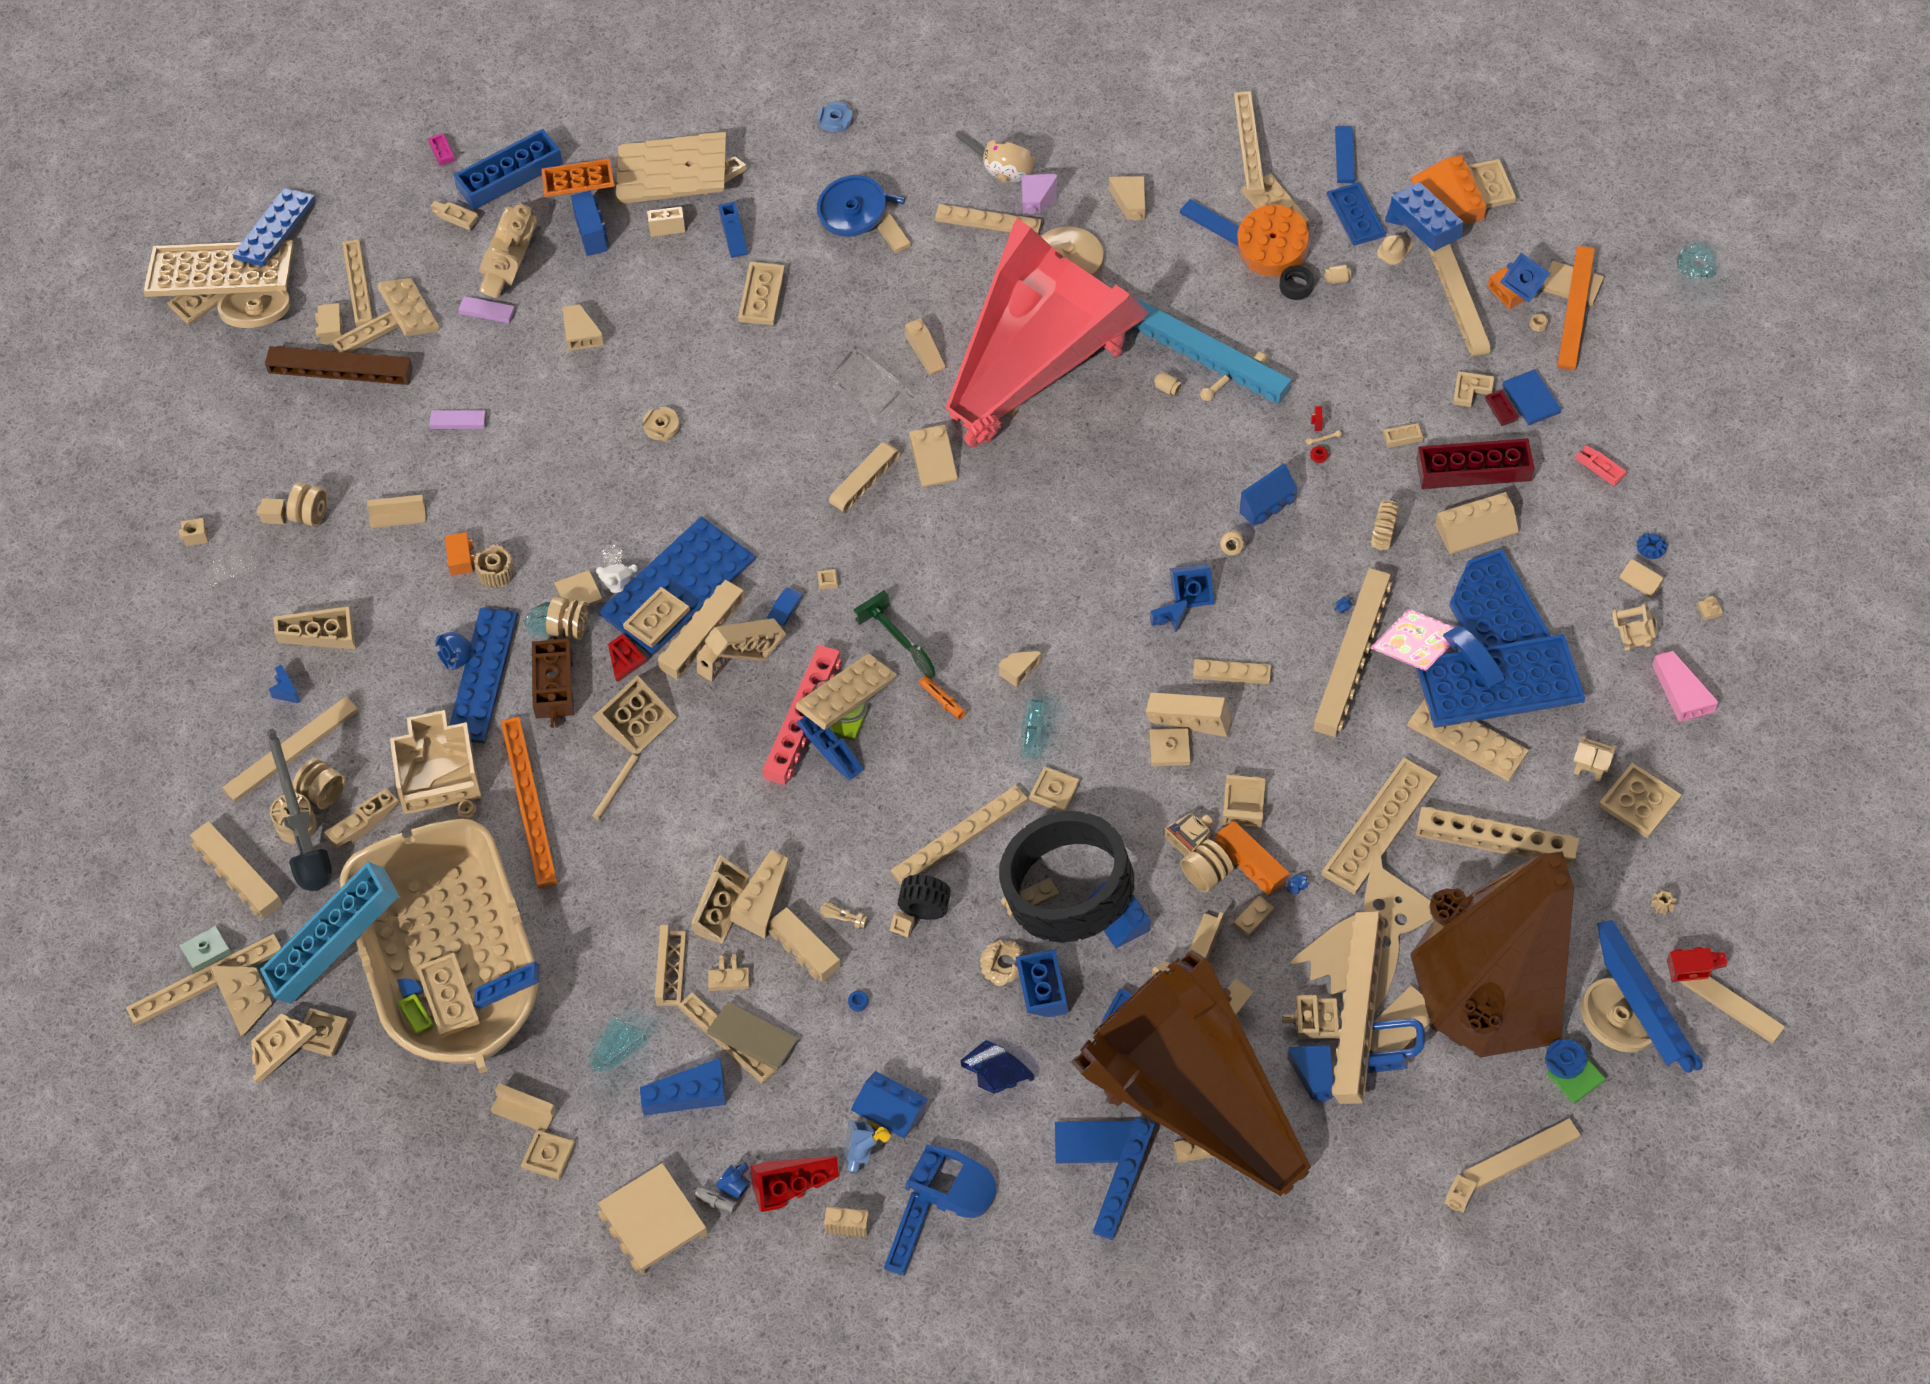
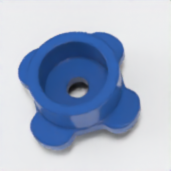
[1334,597,1353,614]

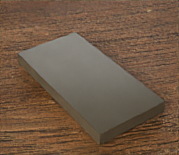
[707,1001,798,1071]

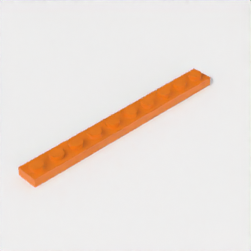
[501,717,558,889]

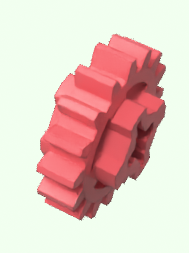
[964,415,1001,447]

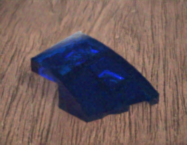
[960,1040,1035,1094]

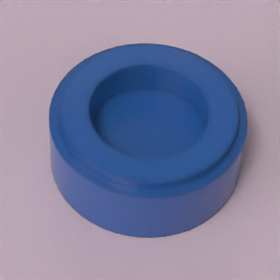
[848,991,868,1012]

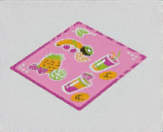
[1371,610,1455,671]

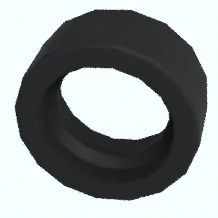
[1279,265,1314,300]

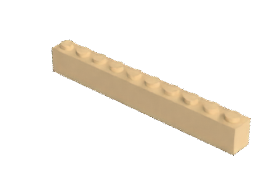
[1313,568,1392,737]
[1332,911,1385,1104]

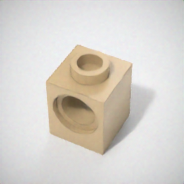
[179,518,208,546]

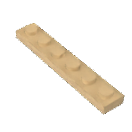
[935,204,1041,234]

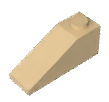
[905,318,946,375]

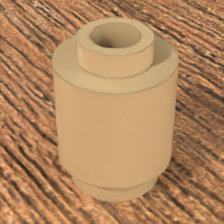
[1324,264,1351,285]
[1154,372,1182,396]

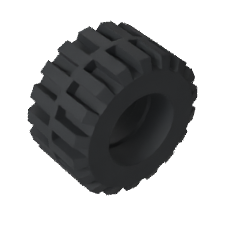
[897,874,951,920]

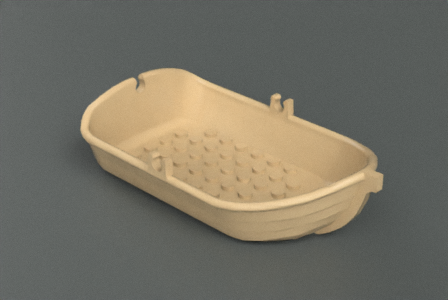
[340,818,539,1074]

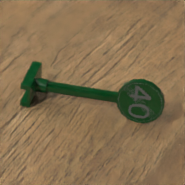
[853,590,935,679]

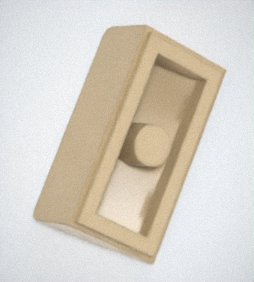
[1619,559,1663,597]

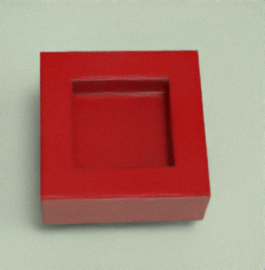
[1310,406,1323,431]

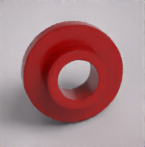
[1310,446,1328,463]

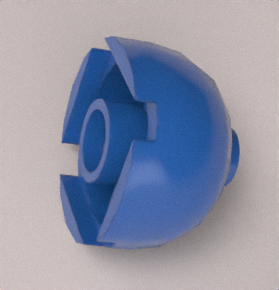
[435,632,471,671]

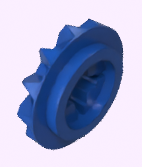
[1637,532,1667,559]

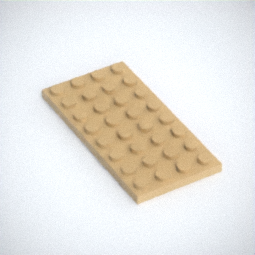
[143,240,294,297]

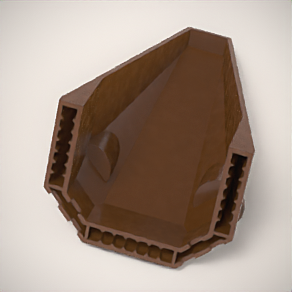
[1410,851,1574,1058]
[1071,950,1311,1196]

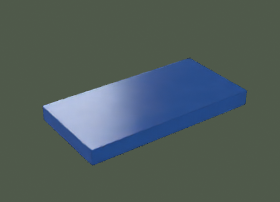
[1326,182,1386,246]
[1055,1121,1134,1163]

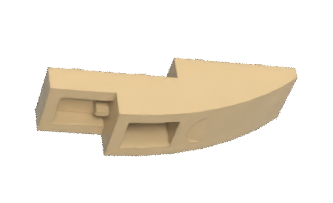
[324,789,399,849]

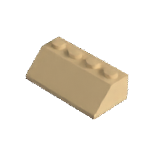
[1435,492,1519,554]

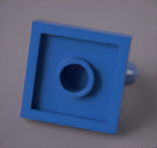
[1500,252,1550,302]

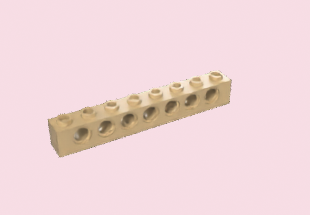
[1416,807,1579,867]

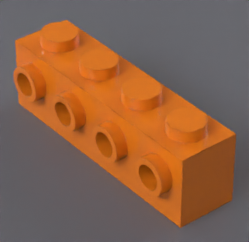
[1214,821,1290,896]

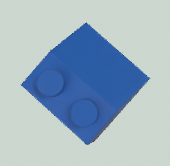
[1169,563,1214,608]

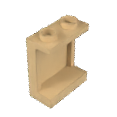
[1222,774,1266,828]

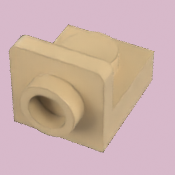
[1445,1175,1477,1213]

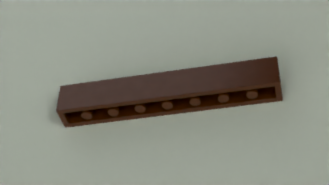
[265,346,413,385]

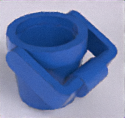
[716,1162,750,1199]

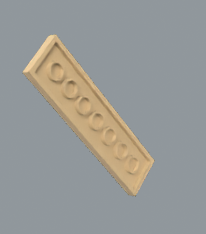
[1321,758,1437,895]

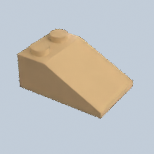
[909,424,958,487]

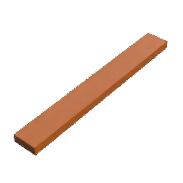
[1557,246,1595,370]

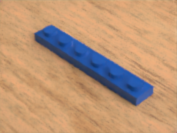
[1093,1117,1155,1240]

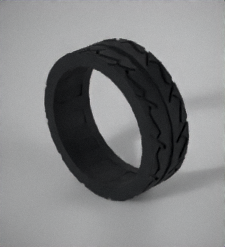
[999,811,1134,943]

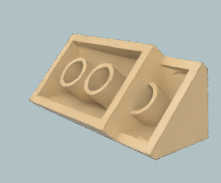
[691,855,749,944]

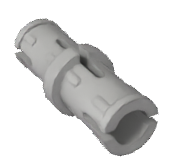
[694,1185,738,1214]

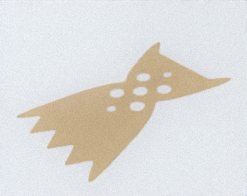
[1291,851,1433,1013]

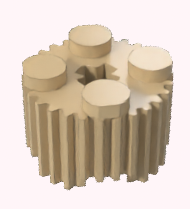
[474,544,515,588]

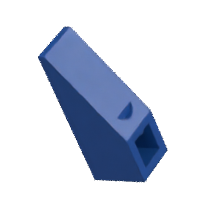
[718,201,748,258]

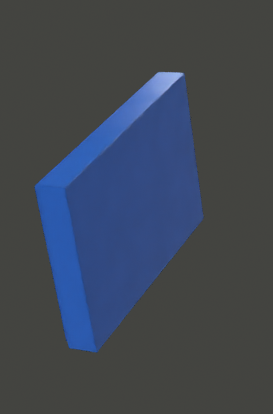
[1502,370,1562,425]

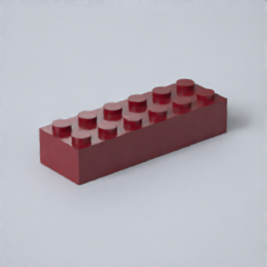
[1416,438,1535,489]

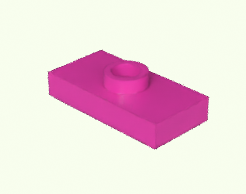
[428,133,456,166]

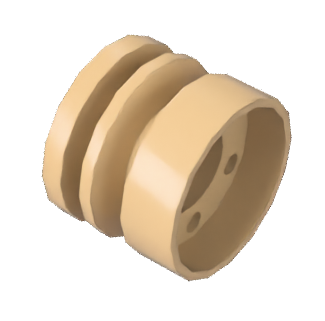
[546,596,589,641]
[293,758,346,809]
[270,793,317,844]
[1180,839,1233,893]

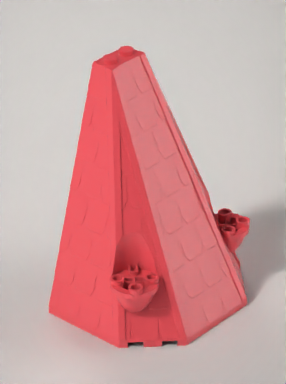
[945,218,1149,429]

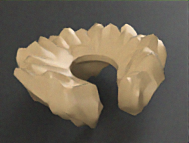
[979,940,1026,986]

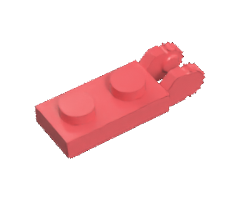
[1575,445,1627,487]

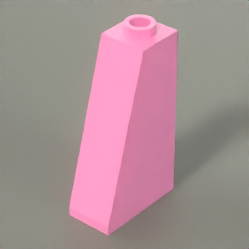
[1652,651,1718,722]

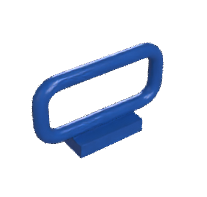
[1367,1018,1425,1073]

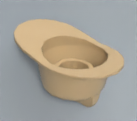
[1377,234,1413,265]

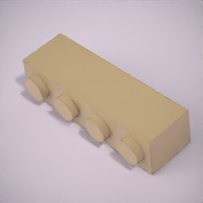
[769,907,841,983]

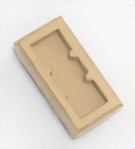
[1383,423,1424,448]

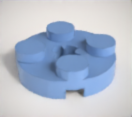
[818,102,852,132]

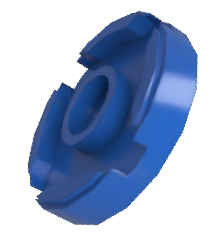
[1545,1039,1587,1079]

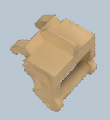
[1612,604,1657,651]
[1573,736,1617,782]

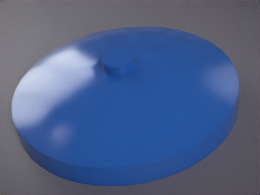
[817,175,887,237]

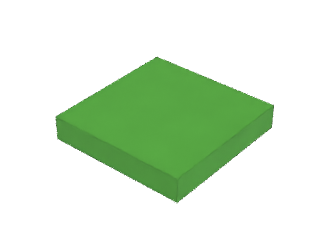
[1546,1059,1606,1104]

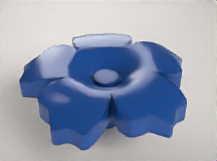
[1286,874,1309,895]

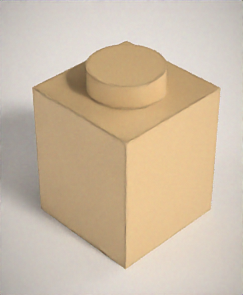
[257,498,287,524]

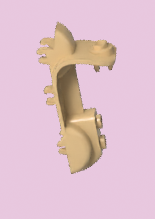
[478,203,538,298]

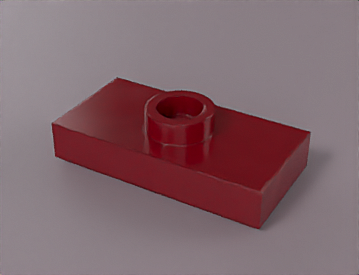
[1485,390,1519,426]

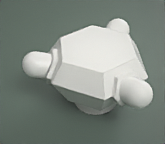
[596,564,638,593]

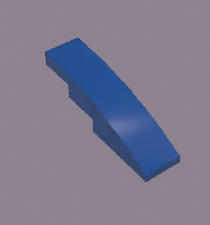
[796,716,864,780]

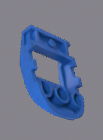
[905,1144,996,1218]

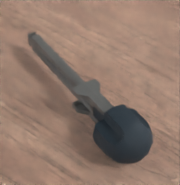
[267,728,332,891]

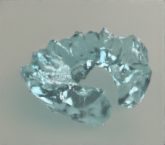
[1677,243,1717,280]

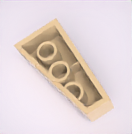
[705,618,786,661]
[1146,692,1232,737]

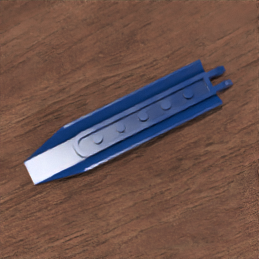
[1597,920,1703,1073]

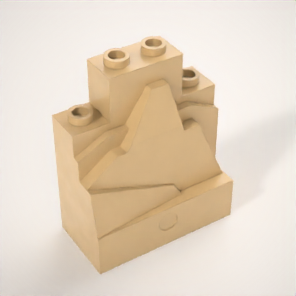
[390,710,482,815]

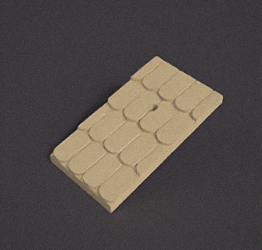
[615,132,726,204]

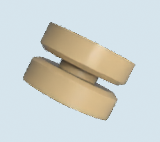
[286,482,328,527]

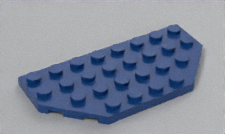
[1449,549,1551,647]

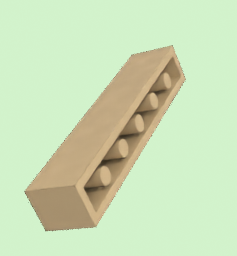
[658,580,745,680]
[189,821,283,919]

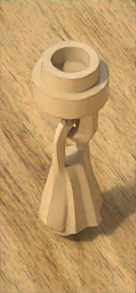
[820,902,868,929]

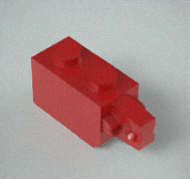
[1667,947,1728,982]

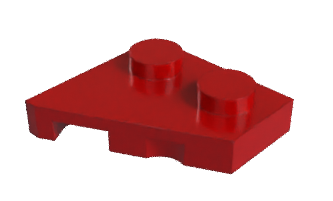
[608,634,646,682]

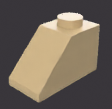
[998,651,1041,687]

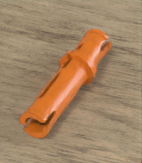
[919,675,966,720]

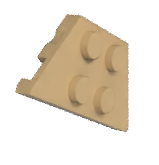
[211,966,272,1037]
[251,1014,317,1083]

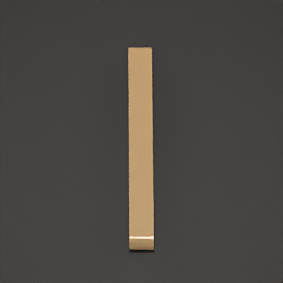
[1427,244,1490,357]

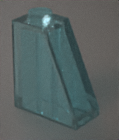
[1020,699,1046,759]
[588,1016,649,1072]

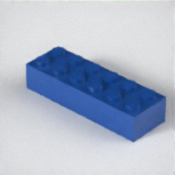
[453,128,563,210]

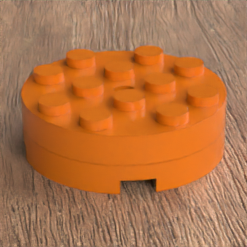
[1238,205,1309,277]

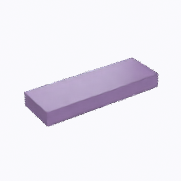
[458,296,515,323]
[429,410,486,429]

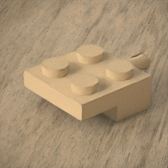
[1282,995,1339,1040]

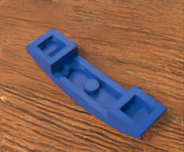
[1443,625,1505,689]

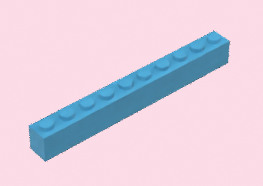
[1132,300,1291,404]

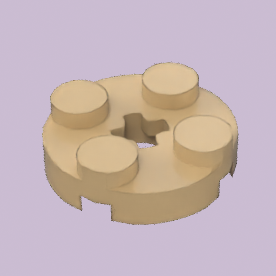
[643,407,679,441]

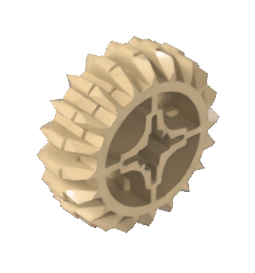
[1371,500,1399,550]

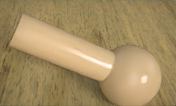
[1200,375,1230,401]

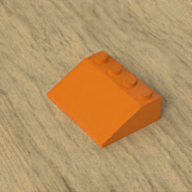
[1411,155,1486,224]
[541,158,614,197]

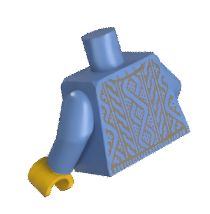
[844,1120,891,1173]

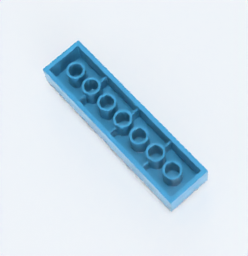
[260,862,399,1004]

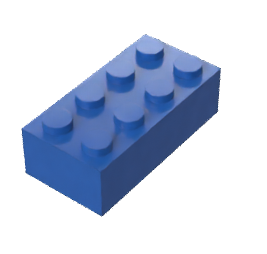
[1390,182,1463,252]

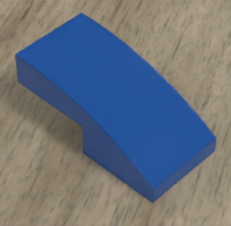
[767,587,803,627]

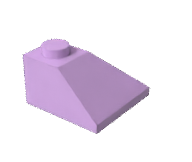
[1022,174,1057,214]

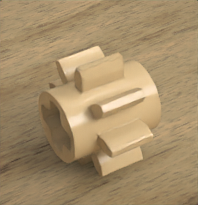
[1650,889,1676,916]

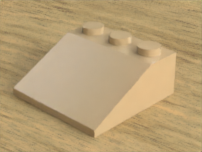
[592,675,677,755]

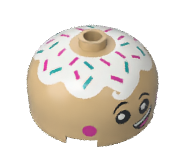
[983,140,1036,183]

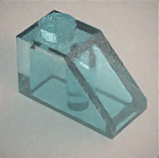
[524,602,550,637]

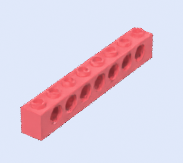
[762,645,842,785]

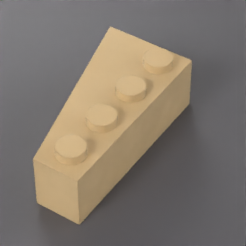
[273,606,356,649]
[730,850,788,939]

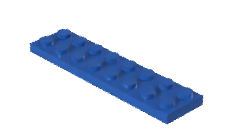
[449,608,518,744]

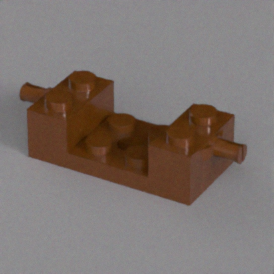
[532,636,574,728]

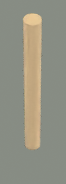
[592,754,638,820]

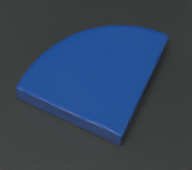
[397,978,423,999]

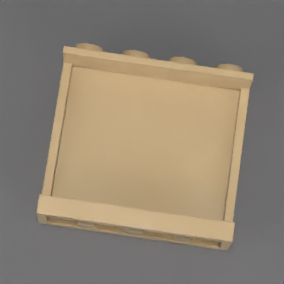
[597,1163,708,1276]

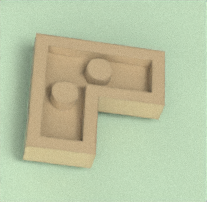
[1453,371,1494,407]

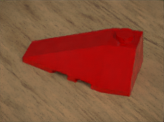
[750,1156,839,1212]

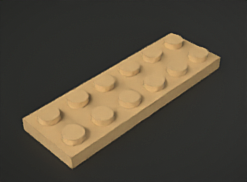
[795,653,897,730]
[1407,699,1529,781]

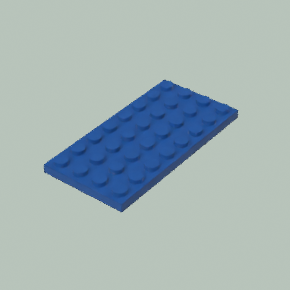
[598,516,756,656]
[1416,634,1585,728]

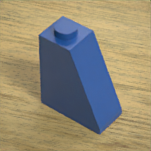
[1288,1046,1333,1102]

